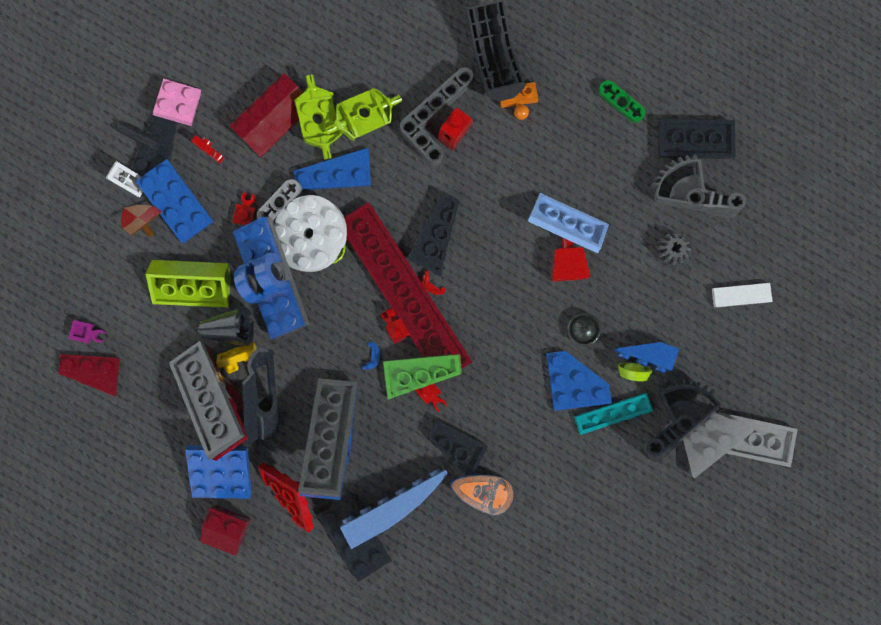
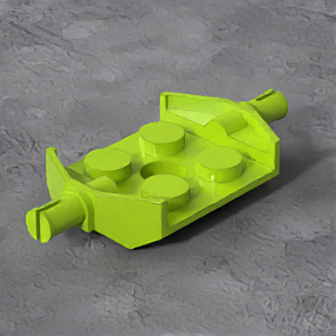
[295,75,342,160]
[324,88,402,141]

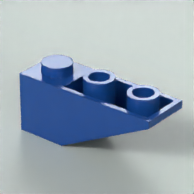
[614,342,679,373]

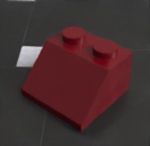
[200,505,251,556]

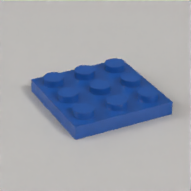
[185,445,252,499]

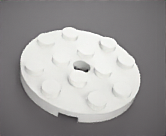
[274,195,347,272]

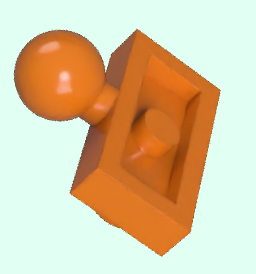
[500,82,538,120]

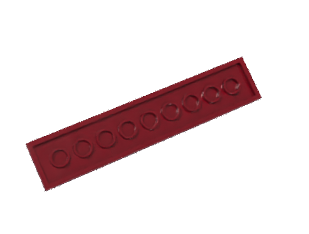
[344,202,472,383]

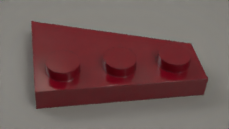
[58,354,120,396]

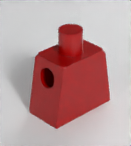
[437,107,473,151]
[551,238,590,282]

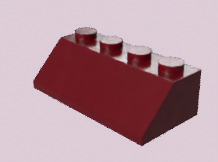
[230,73,303,158]

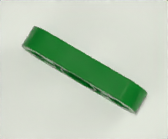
[598,80,645,123]

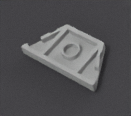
[683,413,754,478]

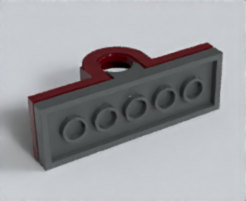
[169,341,249,461]

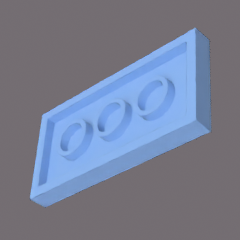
[528,193,609,253]

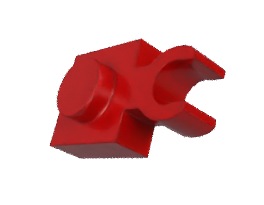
[191,135,224,164]
[232,192,256,226]
[381,308,410,344]
[415,383,447,412]

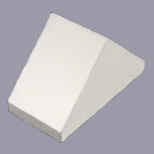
[106,161,143,197]

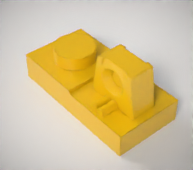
[216,342,257,374]

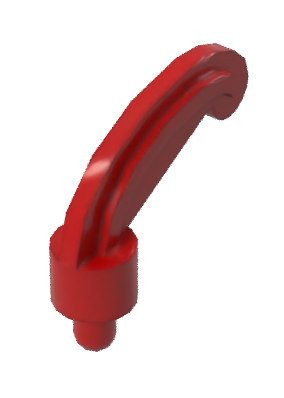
[422,270,446,295]

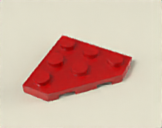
[258,462,314,533]

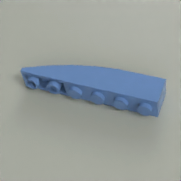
[340,468,448,549]

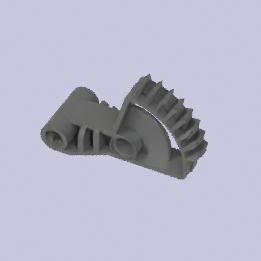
[651,154,746,218]

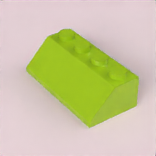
[146,260,231,308]

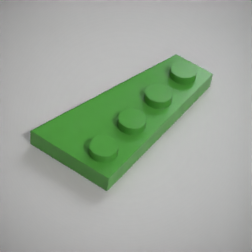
[383,354,462,399]

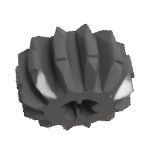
[657,233,691,265]

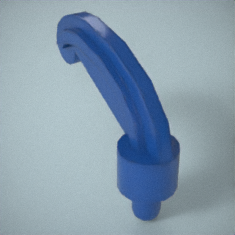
[362,342,380,370]

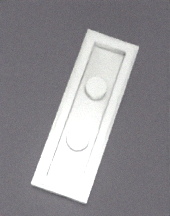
[712,283,772,308]

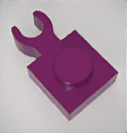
[68,320,107,343]

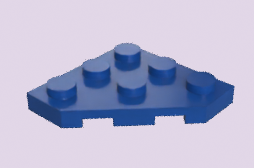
[546,351,612,411]

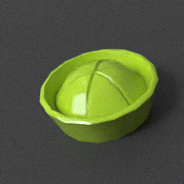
[618,363,652,381]

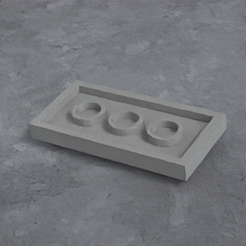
[719,413,798,467]

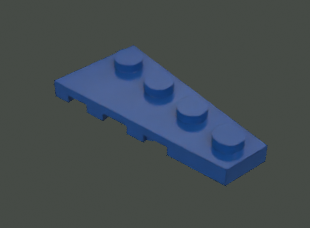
[294,148,371,190]

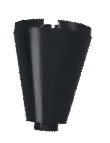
[197,307,254,346]

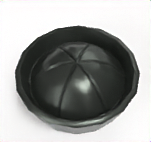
[568,313,601,346]

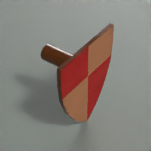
[121,205,162,237]

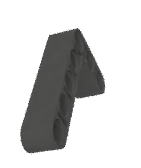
[400,67,473,166]

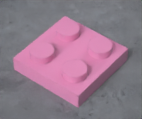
[153,79,201,126]

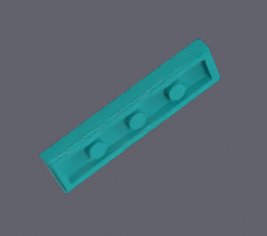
[574,393,653,435]

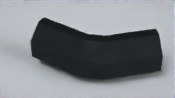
[466,0,525,101]

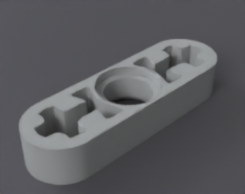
[257,179,302,222]

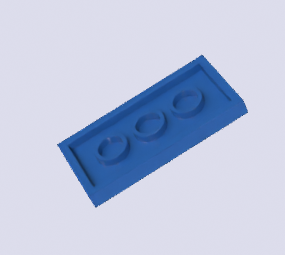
[136,159,214,244]

